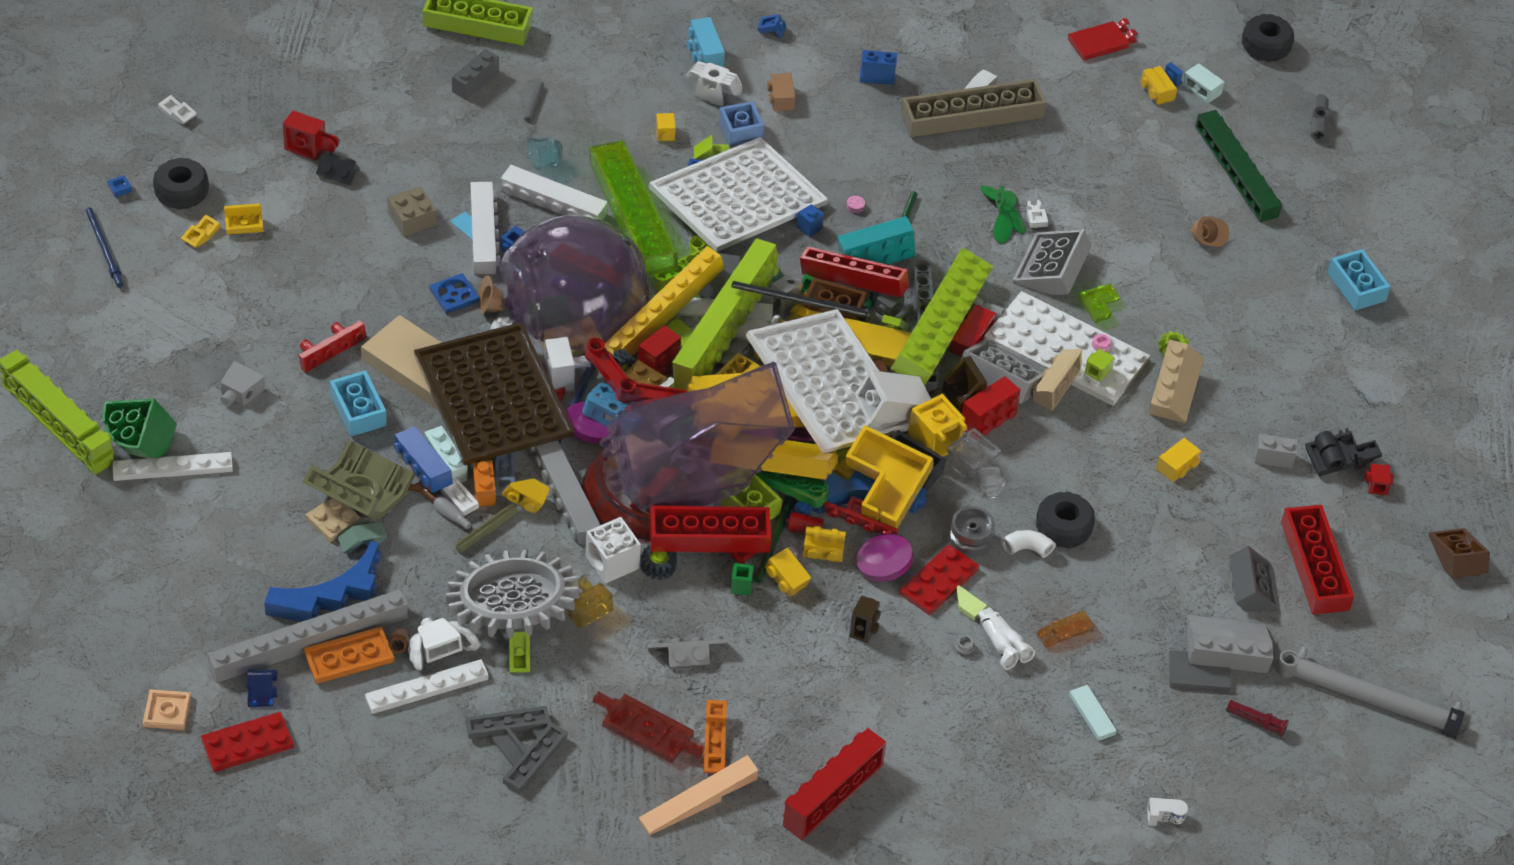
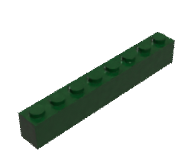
[1195,110,1282,222]

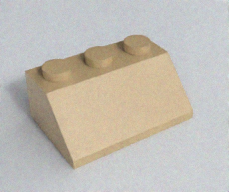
[1032,349,1082,411]

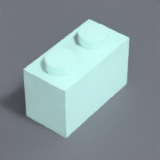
[1182,63,1224,103]

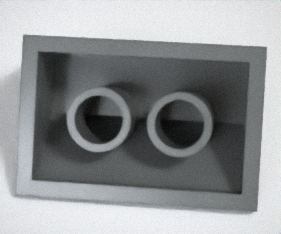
[1229,546,1279,611]

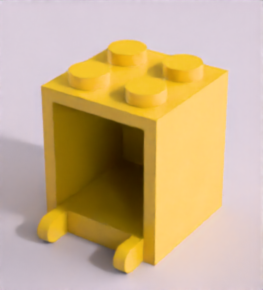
[908,394,967,457]

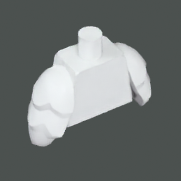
[408,617,481,670]

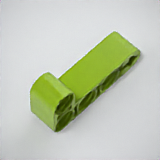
[654,236,712,292]

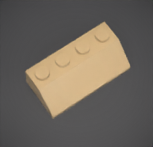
[1149,339,1204,424]

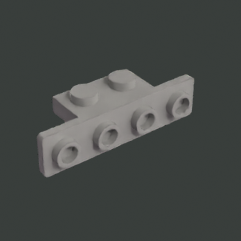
[647,636,729,668]

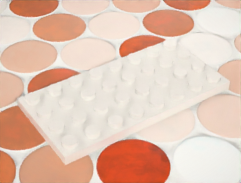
[984,291,1150,406]

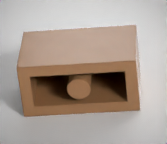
[767,73,795,111]

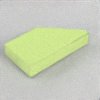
[956,585,987,621]

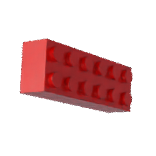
[1281,504,1354,615]
[650,506,771,553]
[783,727,886,841]

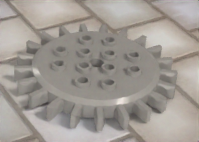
[446,550,580,638]

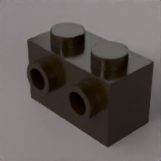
[849,595,882,644]

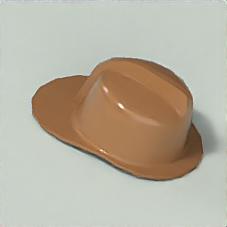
[1189,216,1229,247]
[479,275,504,314]

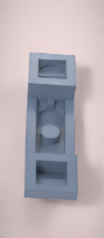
[495,452,515,495]

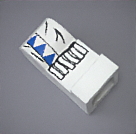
[1147,798,1188,826]

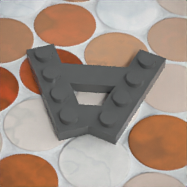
[465,706,568,793]

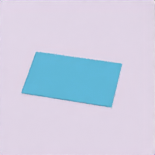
[450,212,473,240]

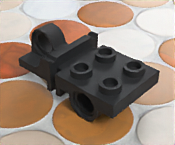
[1305,428,1382,477]

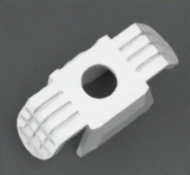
[685,61,742,106]

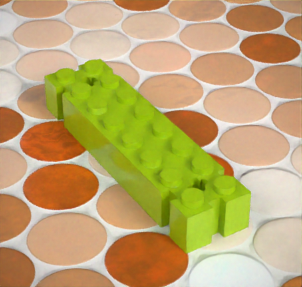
[0,349,114,475]

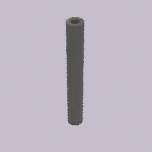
[524,81,544,123]

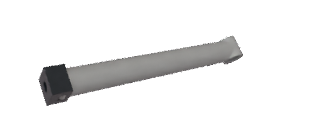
[1276,647,1465,739]

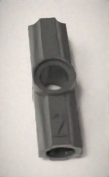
[1311,94,1329,142]

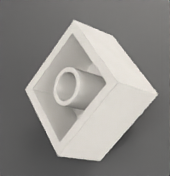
[545,337,591,391]

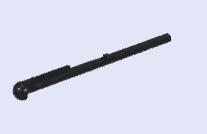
[731,281,873,322]

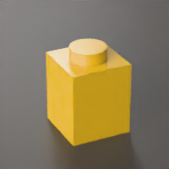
[656,113,676,141]

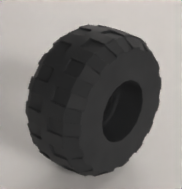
[1242,14,1295,62]
[153,158,209,210]
[1036,492,1095,548]

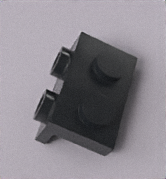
[316,153,360,186]

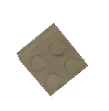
[387,186,437,237]

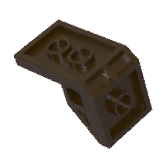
[928,356,987,415]

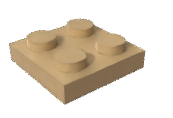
[305,498,361,543]

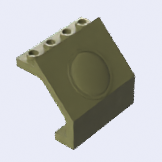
[302,440,416,521]

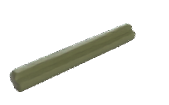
[455,504,518,553]

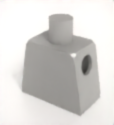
[768,275,804,319]
[220,361,265,406]

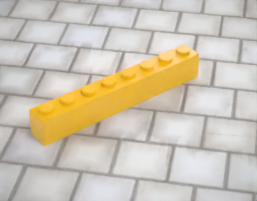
[605,246,725,356]

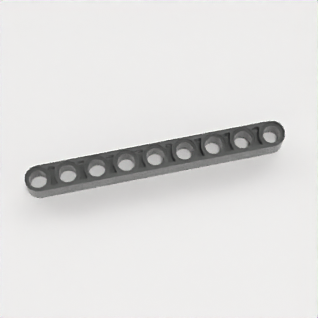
[913,260,939,392]

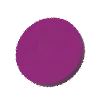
[566,402,618,444]
[856,534,914,582]

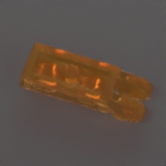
[1037,611,1095,648]

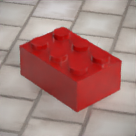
[962,376,1021,441]

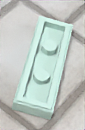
[1069,685,1117,741]

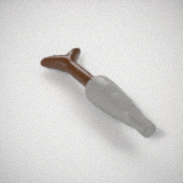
[408,479,472,530]

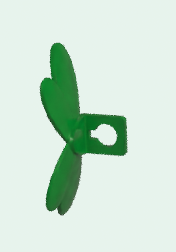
[980,185,1026,243]

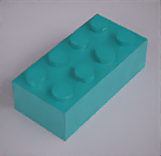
[837,216,916,265]

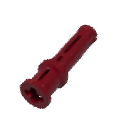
[1226,699,1289,737]

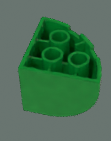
[102,398,177,458]

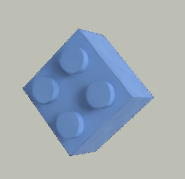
[719,101,764,147]

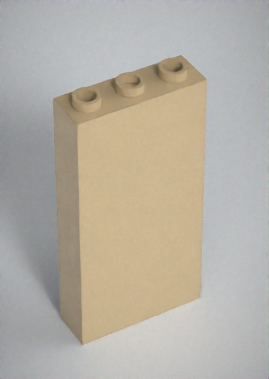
[361,315,442,410]

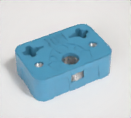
[582,383,649,437]

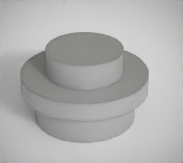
[955,635,975,654]

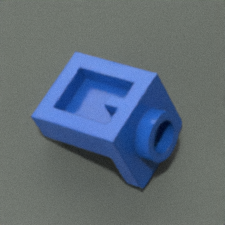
[757,14,786,38]

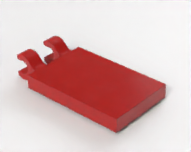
[1067,18,1138,61]

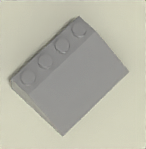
[1012,229,1091,295]
[961,339,1046,404]
[1187,615,1273,673]

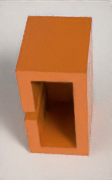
[473,461,496,507]

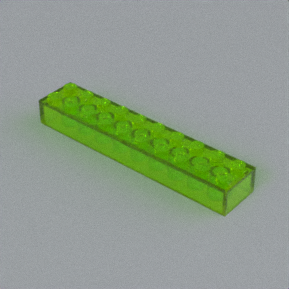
[589,140,678,277]

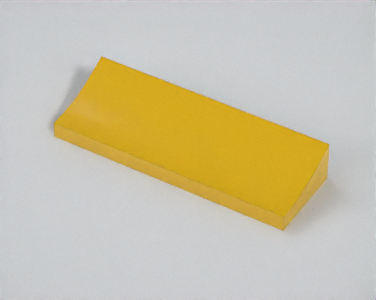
[808,310,911,366]

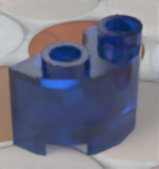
[247,669,277,707]

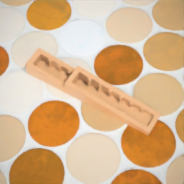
[639,755,758,836]

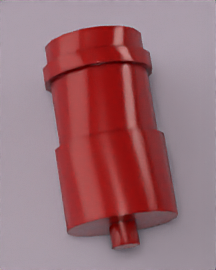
[786,512,824,534]

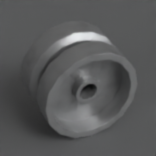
[949,506,995,557]

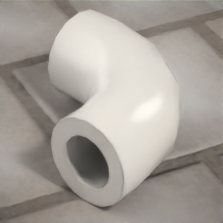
[1001,530,1056,558]

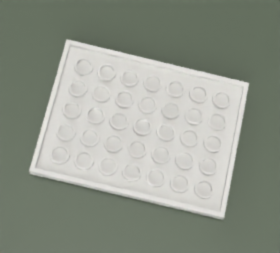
[649,137,828,252]
[746,309,910,454]

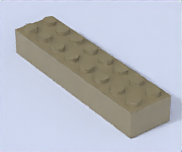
[900,79,1047,137]

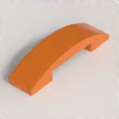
[704,700,727,774]

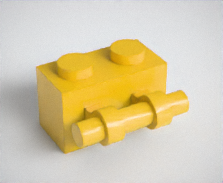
[803,526,846,562]

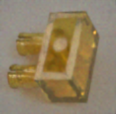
[568,576,613,629]

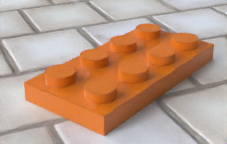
[303,626,394,684]

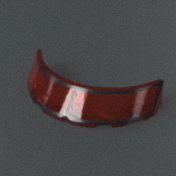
[581,441,650,542]

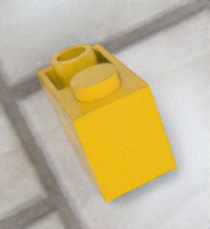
[501,478,550,514]

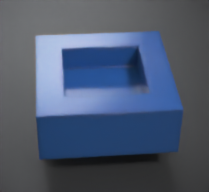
[1165,62,1183,87]
[107,175,132,197]

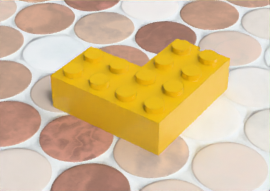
[846,425,933,529]

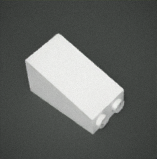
[855,370,931,425]

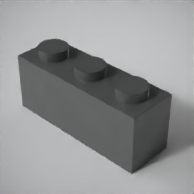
[452,49,499,100]

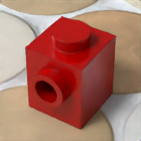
[1365,464,1394,495]

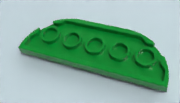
[751,469,829,508]

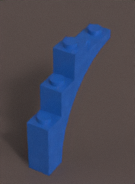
[264,541,382,622]

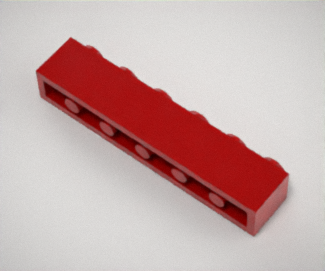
[800,246,909,298]

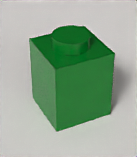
[731,563,754,596]

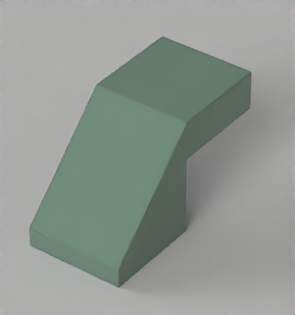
[338,522,388,555]

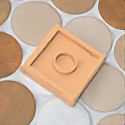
[143,689,191,730]

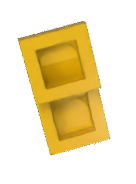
[181,215,221,248]

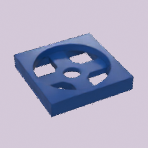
[429,273,480,314]

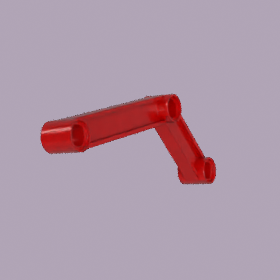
[585,337,692,411]

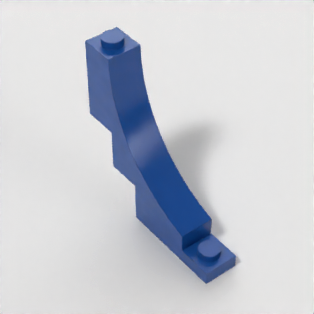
[794,471,927,516]

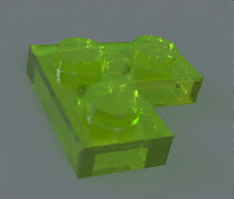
[1078,283,1120,323]

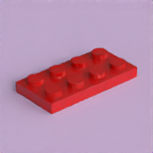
[899,544,980,616]
[200,711,294,772]

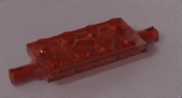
[593,691,705,763]

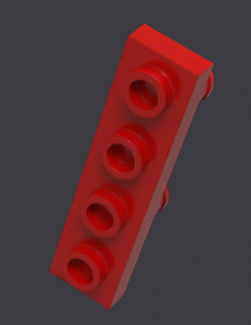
[298,321,367,373]

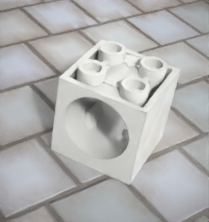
[586,517,641,584]

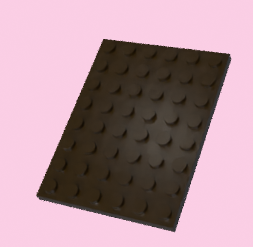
[414,322,574,466]

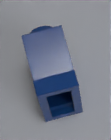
[860,50,897,85]

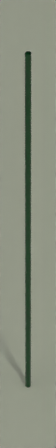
[754,191,918,583]

